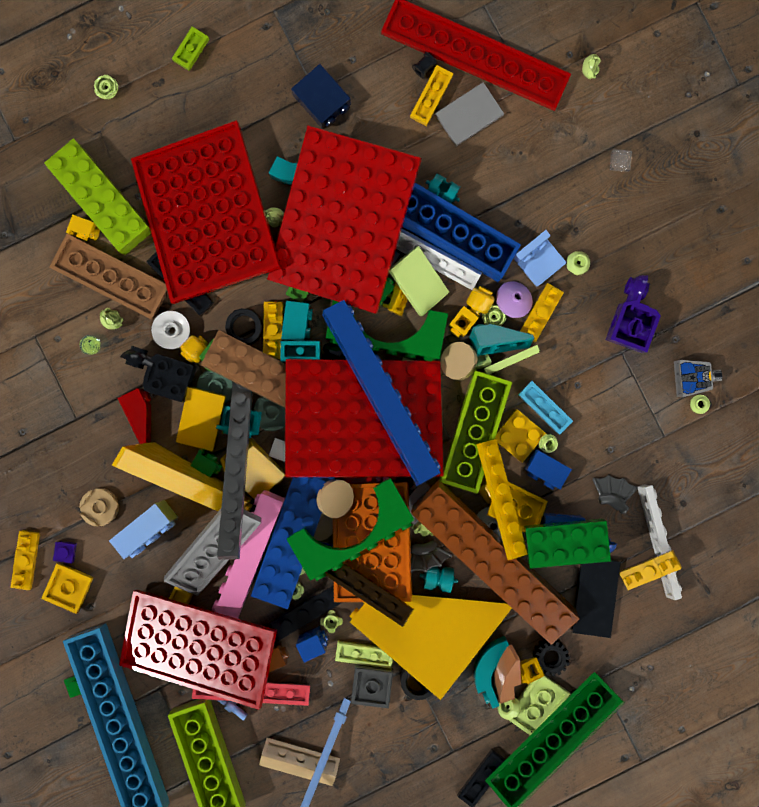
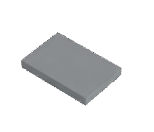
[435,82,504,146]

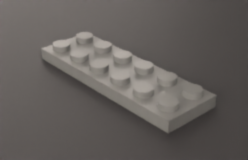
[164,509,261,596]

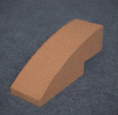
[493,645,521,704]

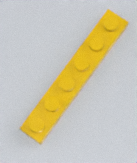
[476,439,528,560]

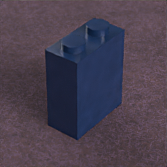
[291,64,351,129]

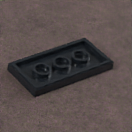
[571,560,621,638]

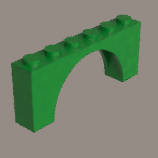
[326,300,448,362]
[287,478,414,581]

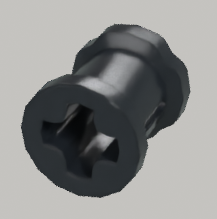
[412,52,437,79]

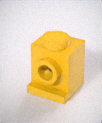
[66,214,100,241]
[448,306,479,337]
[520,657,544,684]

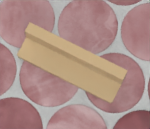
[259,738,340,786]

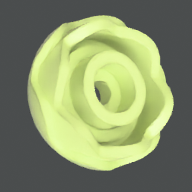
[582,54,601,80]
[94,75,118,99]
[265,207,284,227]
[567,251,590,275]
[482,304,506,326]
[100,308,123,330]
[412,521,434,536]
[497,698,520,720]

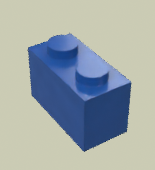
[524,449,572,490]
[296,626,329,663]

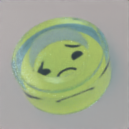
[79,335,101,355]

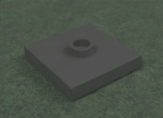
[351,664,393,708]

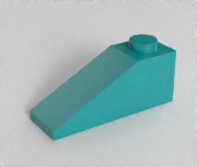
[470,324,534,356]

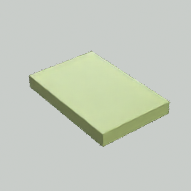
[389,246,449,316]
[509,673,570,735]

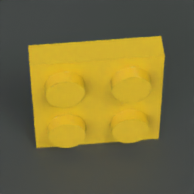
[495,409,547,463]
[41,562,94,614]

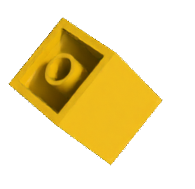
[220,437,285,499]

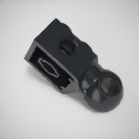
[120,346,197,403]

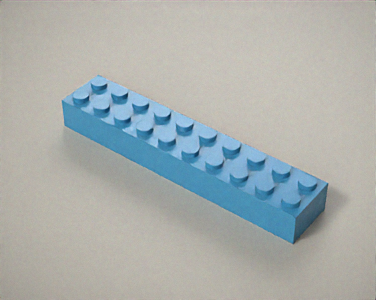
[63,623,170,807]

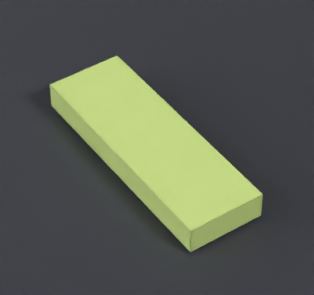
[482,345,540,375]
[335,640,393,669]

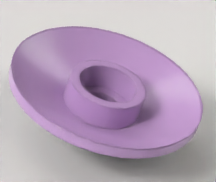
[496,281,533,318]

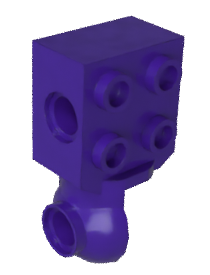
[605,275,661,353]

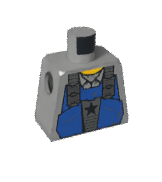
[674,360,722,397]

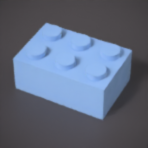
[109,500,179,559]

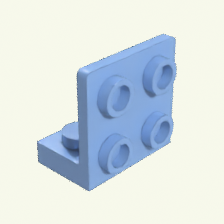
[513,230,566,287]

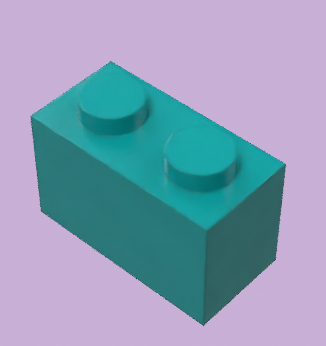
[281,301,313,341]
[280,341,321,363]

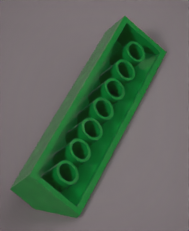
[485,672,625,807]

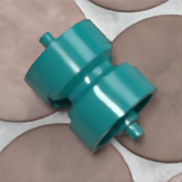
[426,173,461,204]
[420,566,458,593]

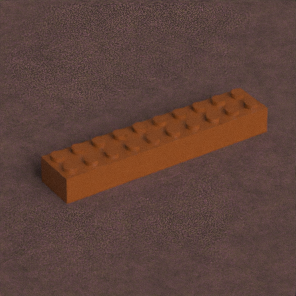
[411,480,579,645]

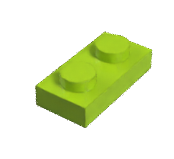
[172,27,209,71]

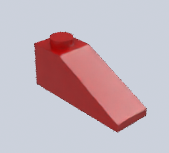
[118,388,151,444]

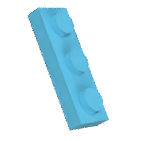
[518,381,573,435]

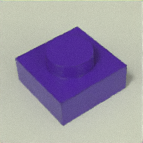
[53,541,77,563]

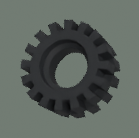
[533,639,570,676]

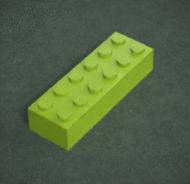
[44,138,151,255]
[440,371,512,494]
[168,699,246,807]

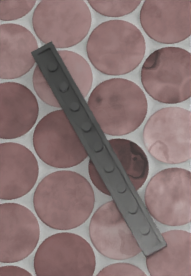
[217,382,253,560]

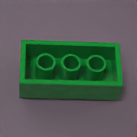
[524,519,611,568]

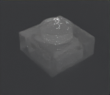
[610,149,632,172]

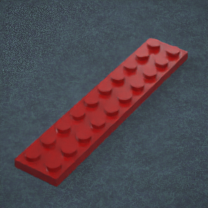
[381,0,571,111]

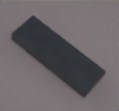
[457,749,506,807]

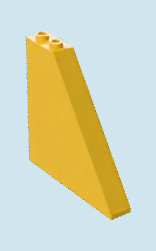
[112,442,253,512]
[349,595,512,700]

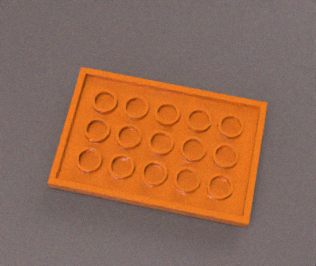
[333,482,412,602]

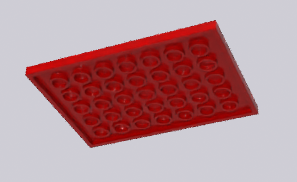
[131,120,281,304]
[267,125,422,314]
[285,359,443,477]

